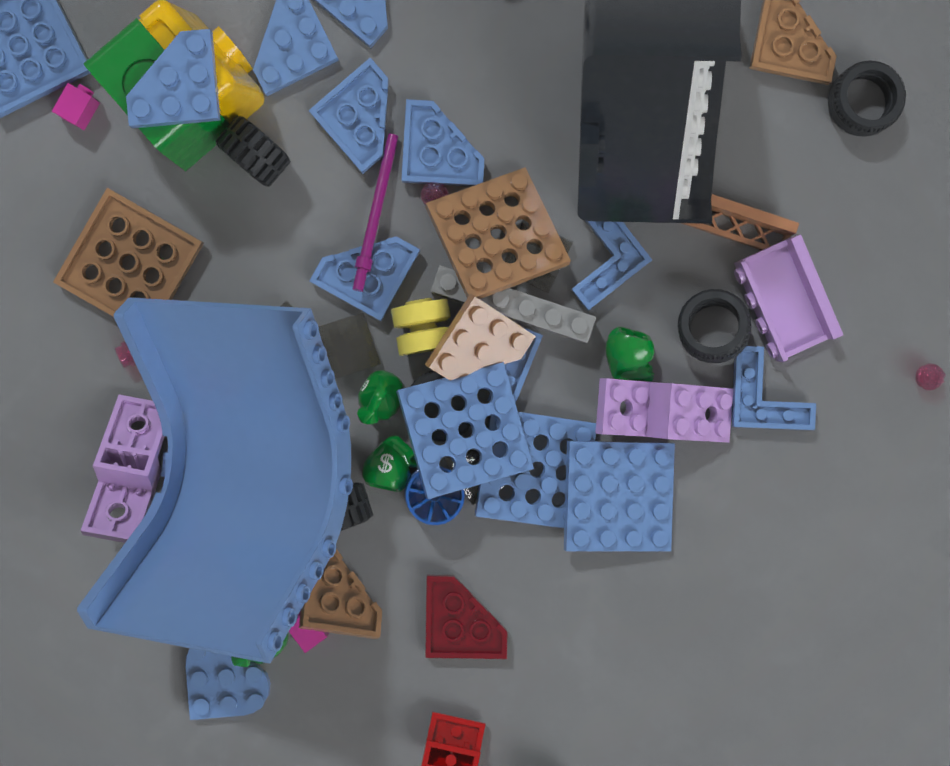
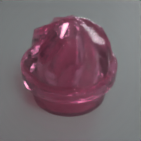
[421,183,448,205]
[114,341,136,368]
[916,363,946,391]

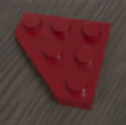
[425,574,507,659]

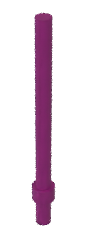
[352,134,398,292]

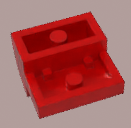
[421,712,486,766]

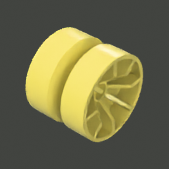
[391,298,451,356]

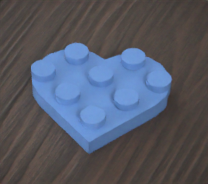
[185,648,271,720]

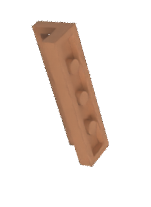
[681,194,799,250]

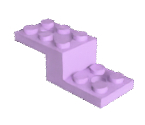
[596,378,734,443]
[81,395,165,543]

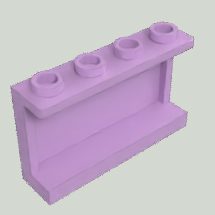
[734,235,843,362]

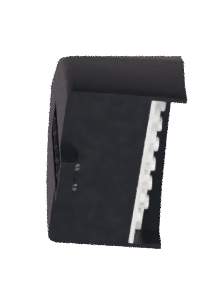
[577,0,742,224]

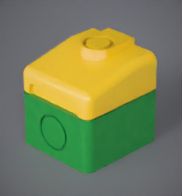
[83,0,265,172]

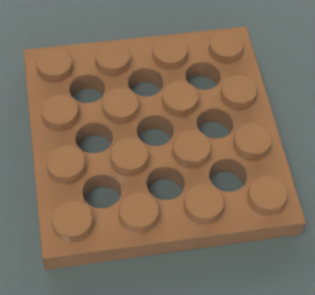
[425,167,571,299]
[53,188,204,317]

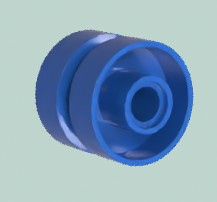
[404,466,465,525]

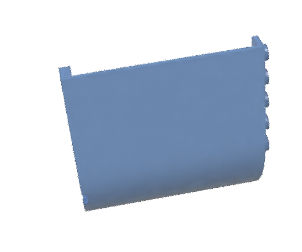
[77,298,353,664]

